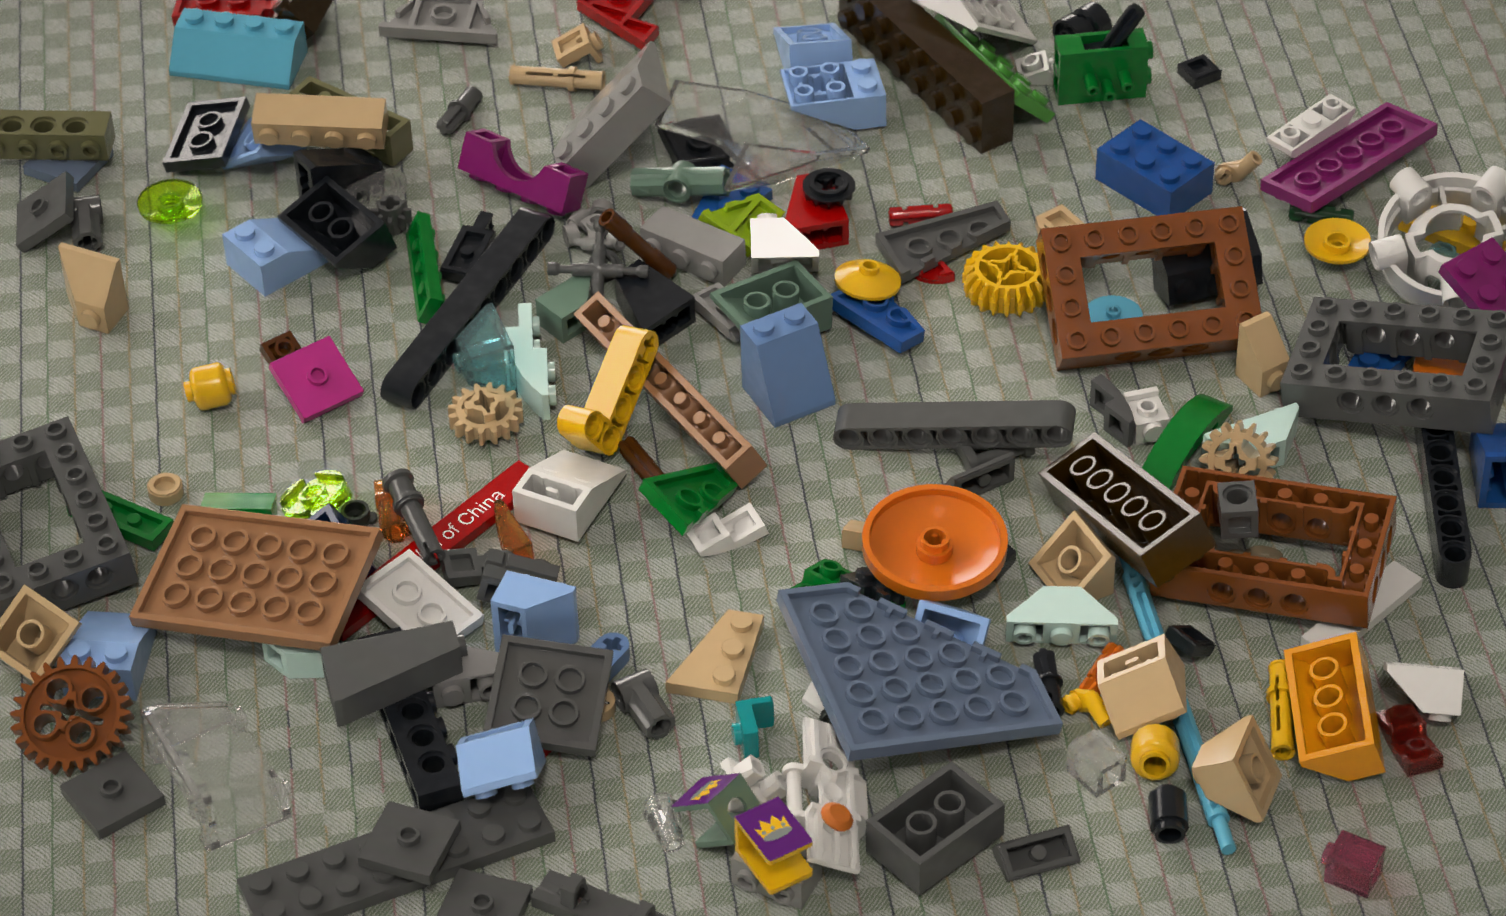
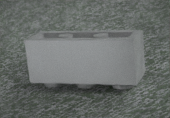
[640,205,746,287]

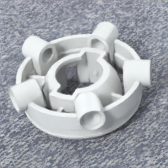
[1368,166,1506,308]

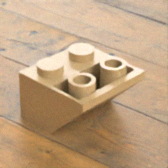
[1097,634,1187,740]

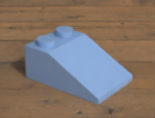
[773,23,853,69]
[222,218,328,297]
[60,611,157,701]

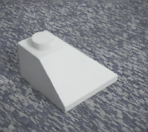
[750,213,819,273]
[1383,661,1464,722]

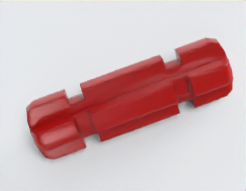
[888,203,953,227]

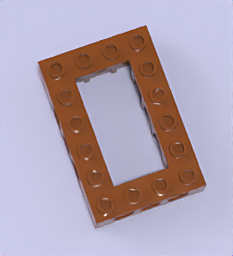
[1036,206,1261,371]
[1150,466,1397,629]

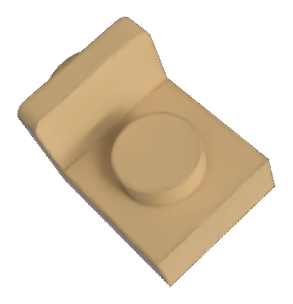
[551,23,604,68]

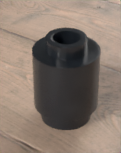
[1148,784,1189,844]

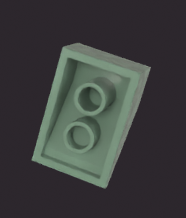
[710,259,833,332]

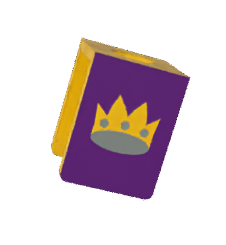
[734,796,813,895]

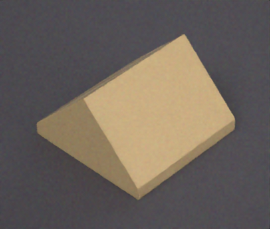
[1028,510,1116,600]

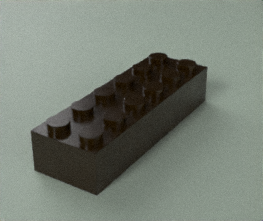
[1038,432,1216,588]

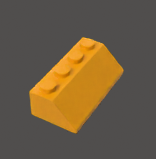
[1284,632,1386,782]

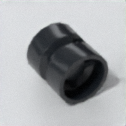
[1052,1,1112,38]

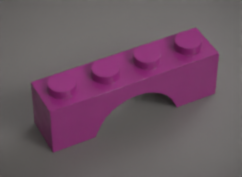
[457,128,589,216]

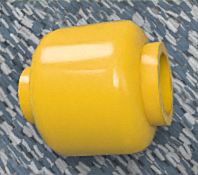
[183,362,237,411]
[1130,724,1180,781]

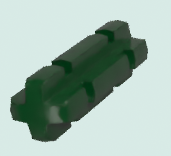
[1288,204,1354,223]

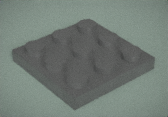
[483,634,614,757]

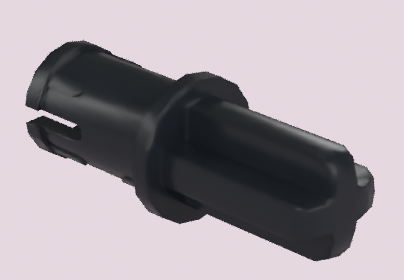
[1033,648,1065,716]

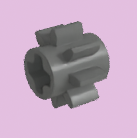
[370,195,412,236]

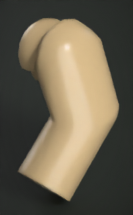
[1214,151,1262,186]

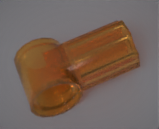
[374,479,411,543]

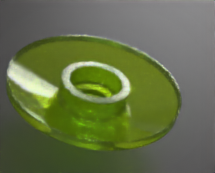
[137,179,203,224]

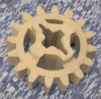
[448,382,524,446]
[1199,420,1279,478]

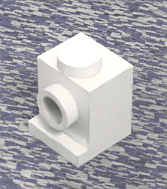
[1123,386,1170,446]

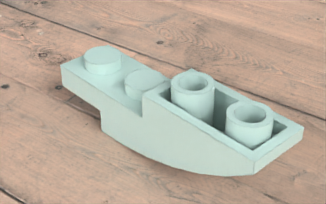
[505,303,557,420]

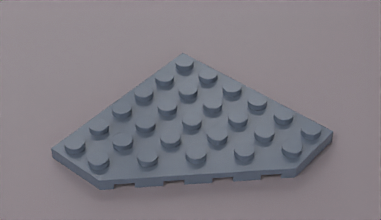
[776,582,1063,761]

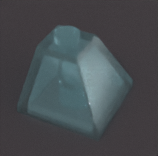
[452,303,518,397]

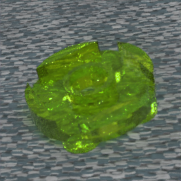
[280,470,353,519]

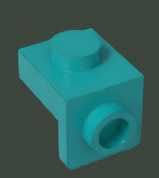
[731,696,774,759]

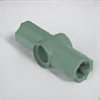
[630,160,732,203]

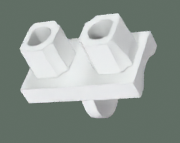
[720,755,787,812]

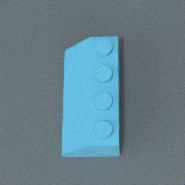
[169,8,308,90]

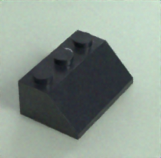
[277,175,397,269]
[1152,208,1263,306]

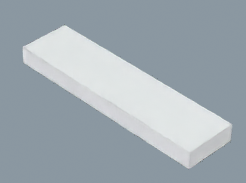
[1300,560,1423,645]

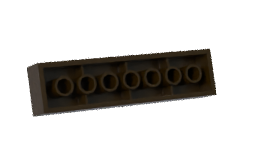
[837,0,1015,154]

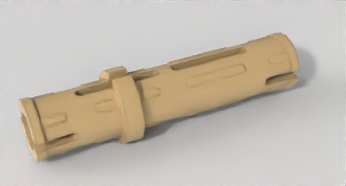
[509,64,606,92]

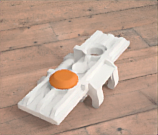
[782,717,868,874]

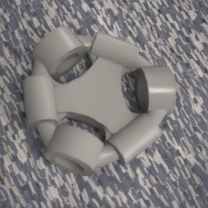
[562,199,627,252]

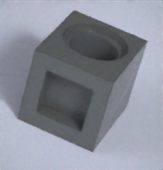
[1217,480,1258,539]

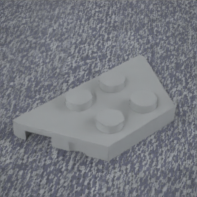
[378,0,498,45]

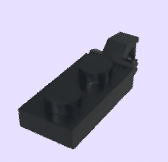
[440,211,496,282]

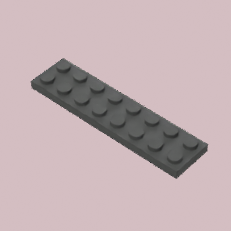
[236,785,555,916]

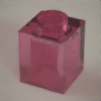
[1321,830,1386,898]

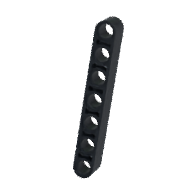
[1414,427,1472,589]

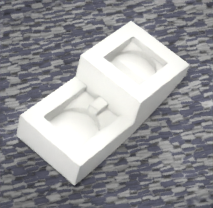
[686,503,769,557]

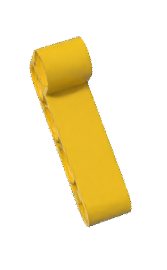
[557,325,659,456]

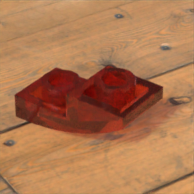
[1376,703,1443,777]

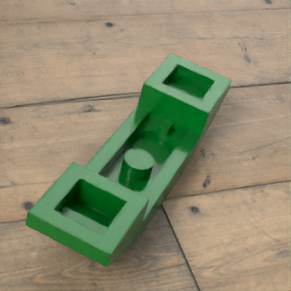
[1142,394,1233,491]

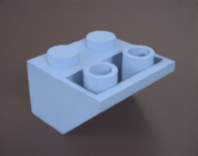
[490,570,580,652]
[456,718,546,800]

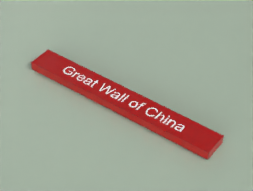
[340,460,530,642]

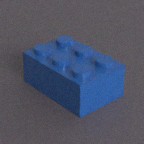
[1095,119,1215,216]

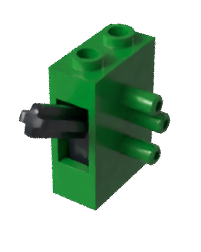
[1052,3,1153,106]

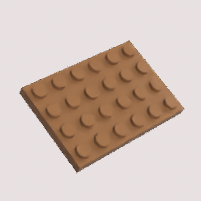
[129,504,384,651]

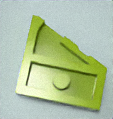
[698,193,785,258]

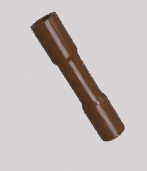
[598,208,677,279]

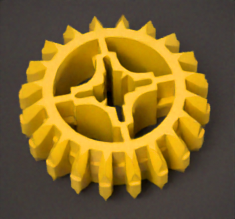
[962,240,1045,318]

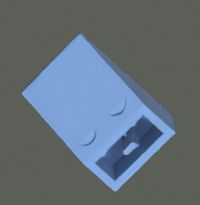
[780,58,886,130]

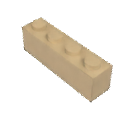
[251,93,388,150]

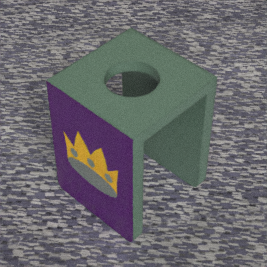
[671,773,760,848]

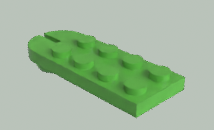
[934,13,1055,124]

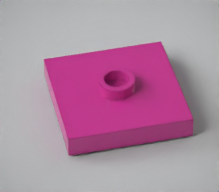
[269,336,364,424]

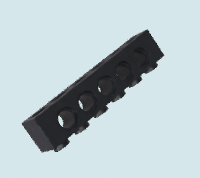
[357,627,464,812]

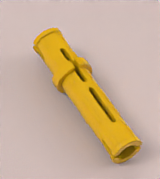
[1266,659,1295,761]

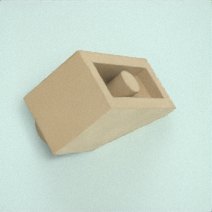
[1235,311,1290,398]

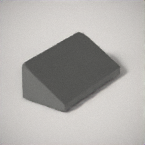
[944,452,1015,495]
[992,824,1081,882]

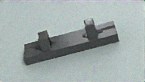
[531,870,667,916]

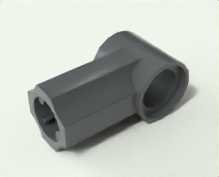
[69,195,103,252]
[611,668,675,740]

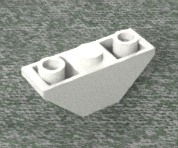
[1266,93,1355,158]

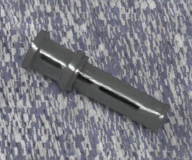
[382,468,445,566]

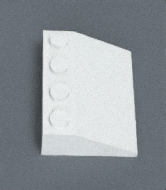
[912,0,1038,45]

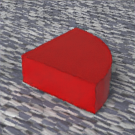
[915,261,955,284]

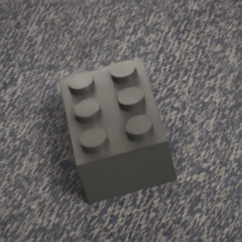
[866,761,1005,895]

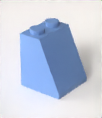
[740,303,836,428]

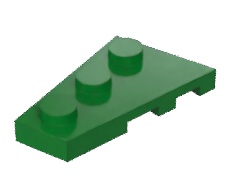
[638,462,738,536]

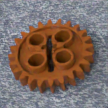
[10,655,134,777]

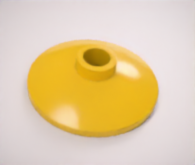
[1304,218,1371,264]
[834,259,901,301]

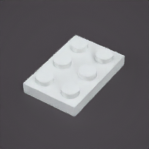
[358,549,484,637]

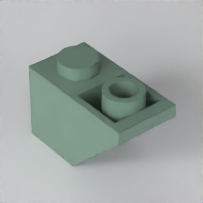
[535,276,592,344]

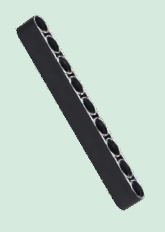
[380,207,555,410]

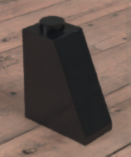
[293,148,384,200]
[615,259,696,346]

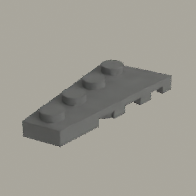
[876,201,1011,284]

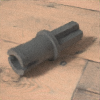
[436,86,483,136]

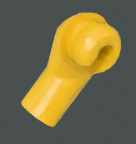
[1062,688,1111,729]

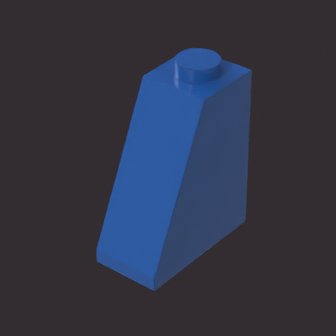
[1469,423,1506,508]

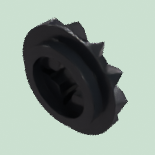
[802,168,855,208]

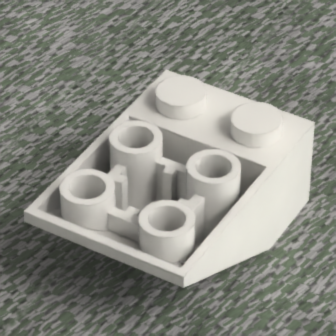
[512,450,626,542]

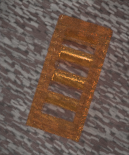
[494,499,534,559]

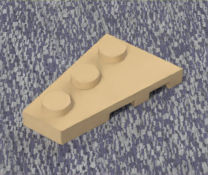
[665,609,764,704]

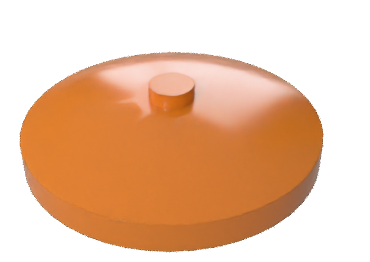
[862,484,1008,601]

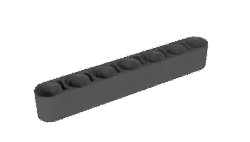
[833,400,1076,450]

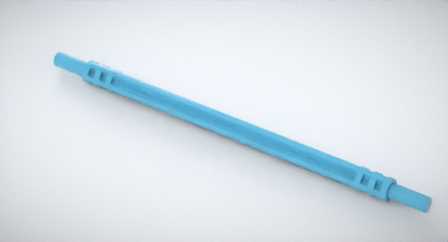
[1118,556,1237,855]

